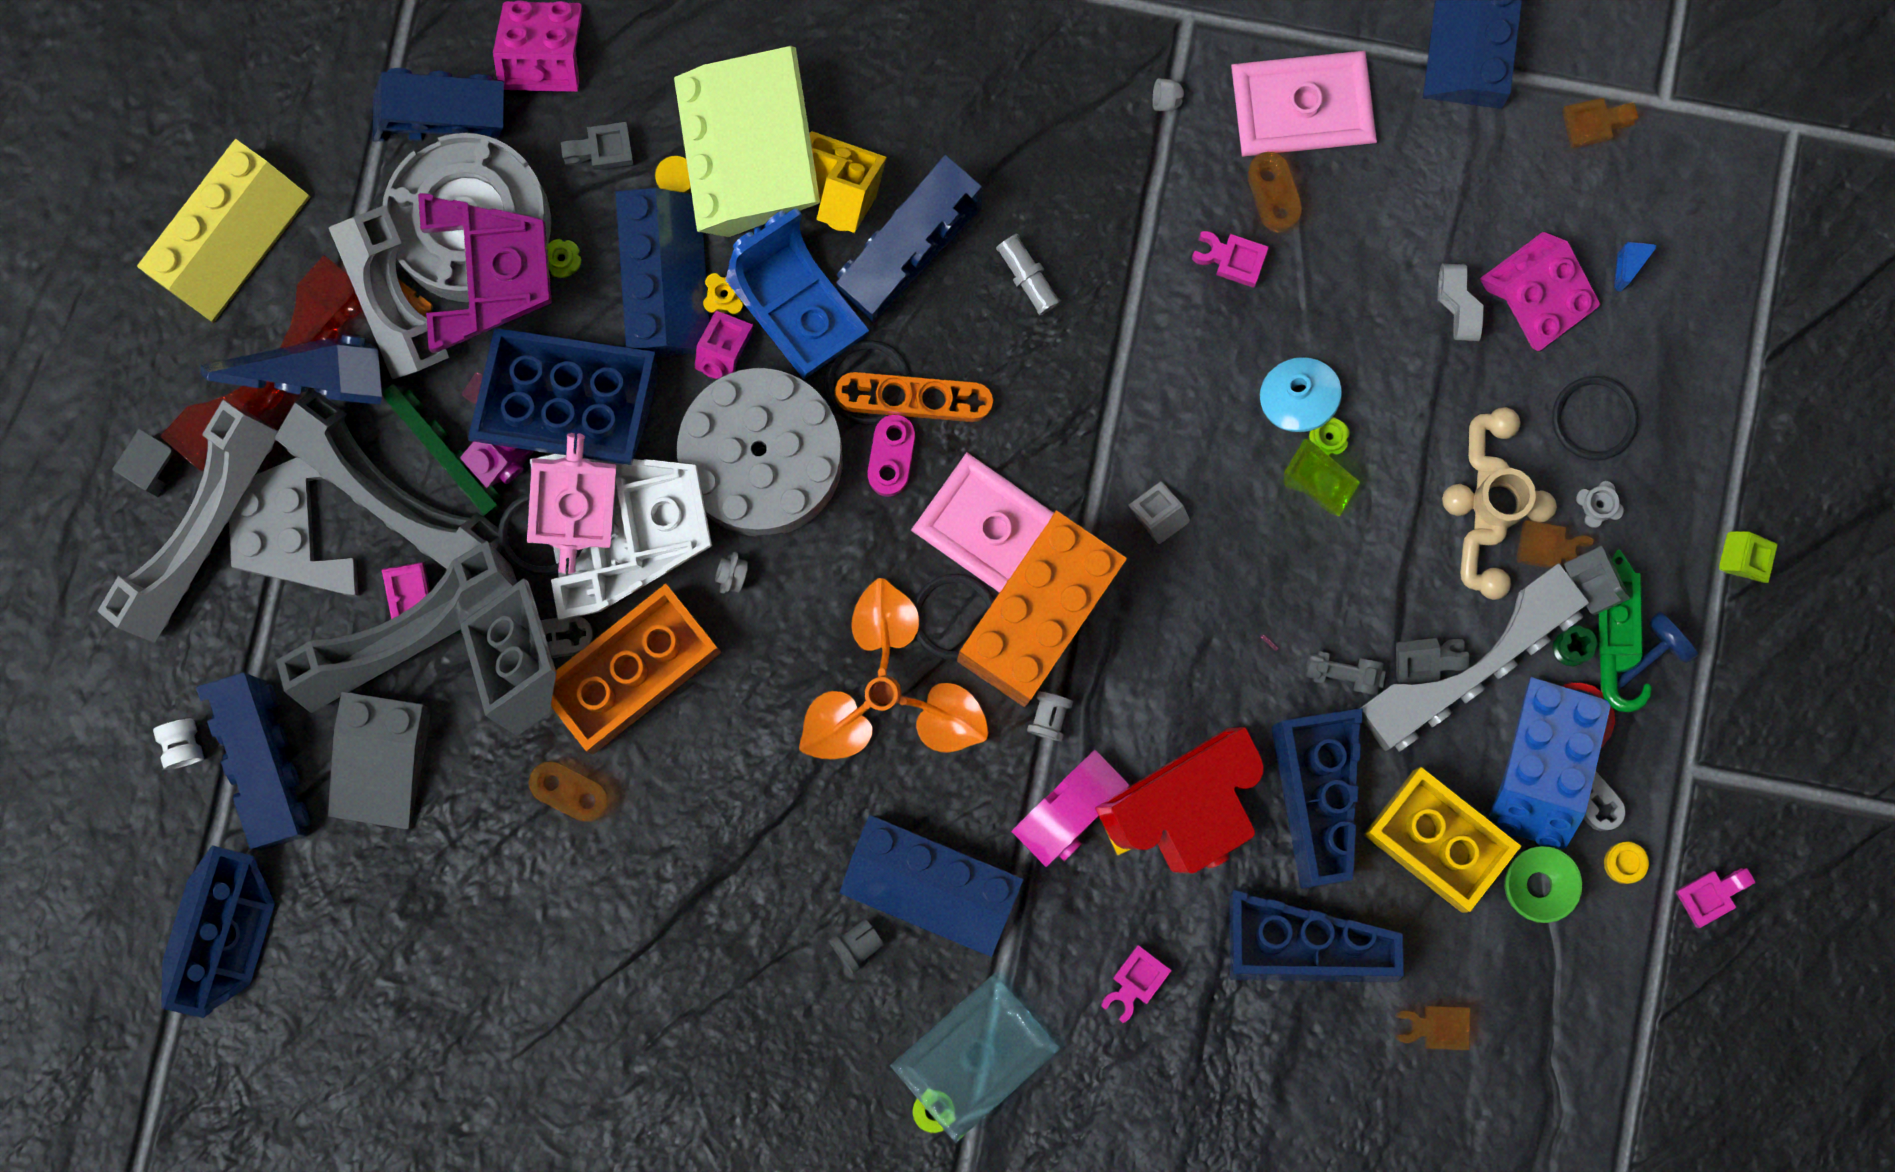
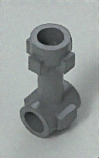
[1305,651,1386,695]

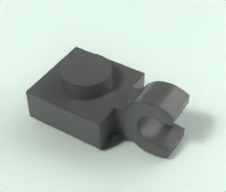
[561,122,633,170]
[1396,638,1469,684]

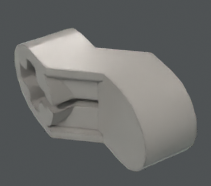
[1437,264,1484,341]

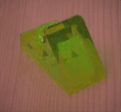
[1284,439,1360,516]

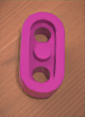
[868,415,915,497]

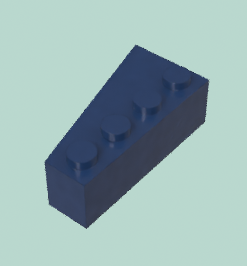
[196,672,310,851]
[1271,708,1363,889]
[1229,890,1404,982]

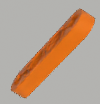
[835,372,993,422]

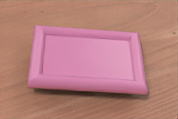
[1231,51,1377,157]
[911,452,1054,593]

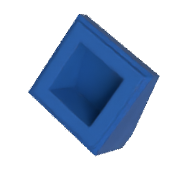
[1614,242,1657,292]

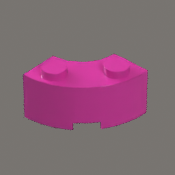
[1011,750,1130,867]

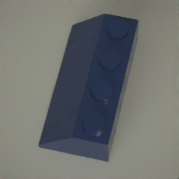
[1422,0,1522,109]
[615,188,710,358]
[839,815,1024,957]

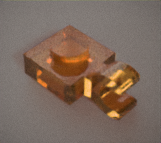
[1562,98,1638,149]

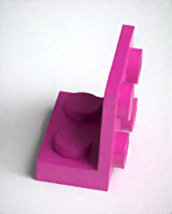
[493,1,583,92]
[1480,232,1600,351]

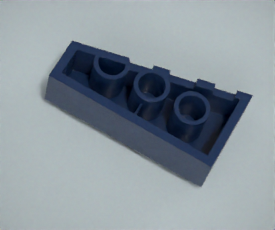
[836,154,982,323]

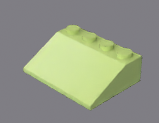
[674,46,820,237]

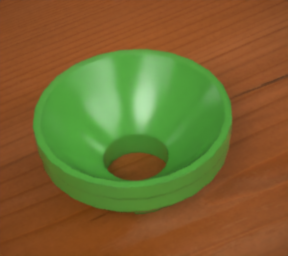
[1504,846,1582,923]

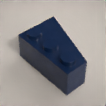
[373,68,504,142]

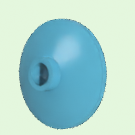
[1260,358,1342,432]

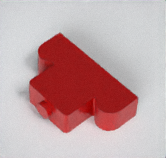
[1095,727,1263,874]

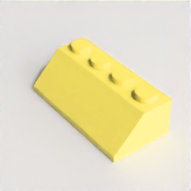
[137,139,311,323]

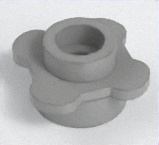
[1576,481,1624,528]
[715,552,748,594]

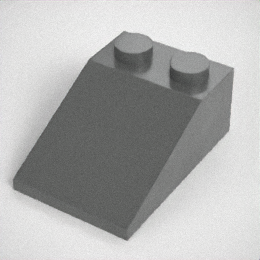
[328,692,432,830]

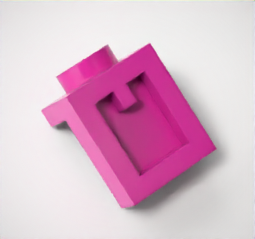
[695,310,753,379]

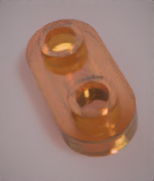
[1248,152,1302,232]
[529,762,609,822]

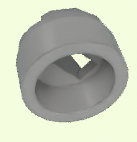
[1153,78,1184,112]

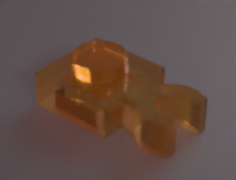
[1517,520,1594,568]
[1395,1006,1470,1050]

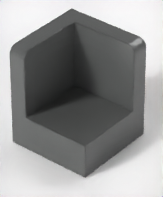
[112,429,173,497]
[1564,546,1630,615]

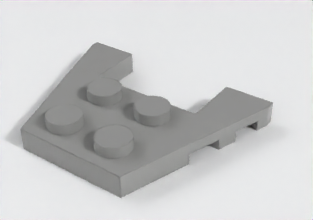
[229,457,359,597]

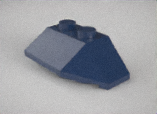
[161,845,275,1018]

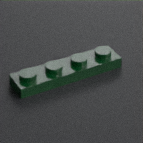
[382,384,504,522]

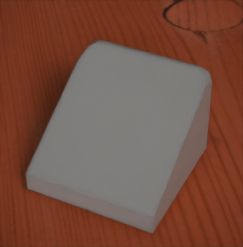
[1129,482,1190,544]

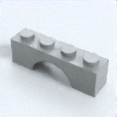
[328,205,449,379]

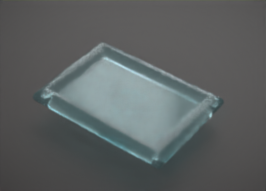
[890,973,1060,1143]

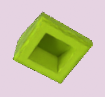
[1719,532,1778,583]

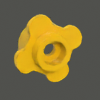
[703,273,743,315]

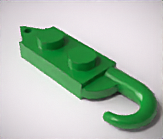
[1599,550,1652,712]

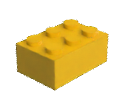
[1363,767,1521,913]

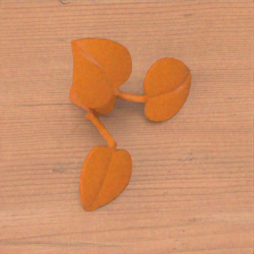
[799,578,988,759]

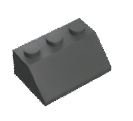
[460,578,556,736]

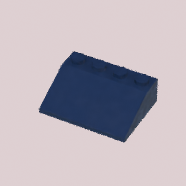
[468,328,659,465]

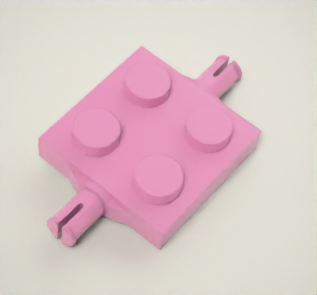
[527,433,616,574]

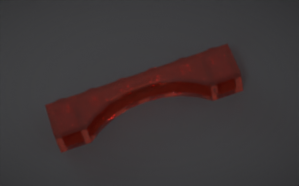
[161,255,362,472]

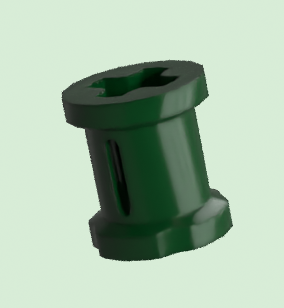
[1552,626,1598,667]

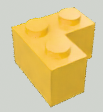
[810,131,887,233]

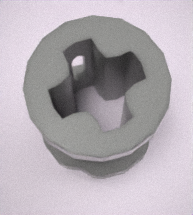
[1027,691,1073,741]

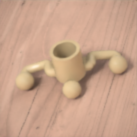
[1442,407,1557,600]

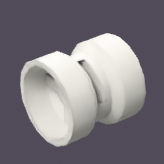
[153,718,204,770]

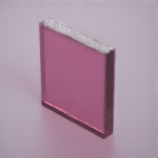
[461,372,483,405]

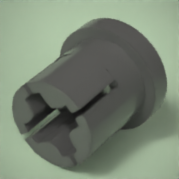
[829,919,884,974]

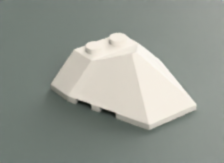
[530,454,712,620]

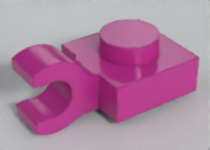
[1675,868,1756,928]

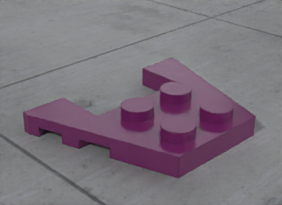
[418,193,551,353]

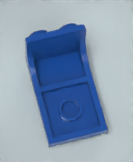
[725,208,869,379]
[1487,677,1611,849]

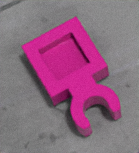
[1192,231,1268,288]
[1101,945,1172,1023]

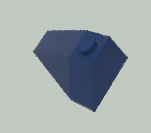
[200,333,382,405]

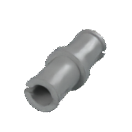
[996,234,1061,316]

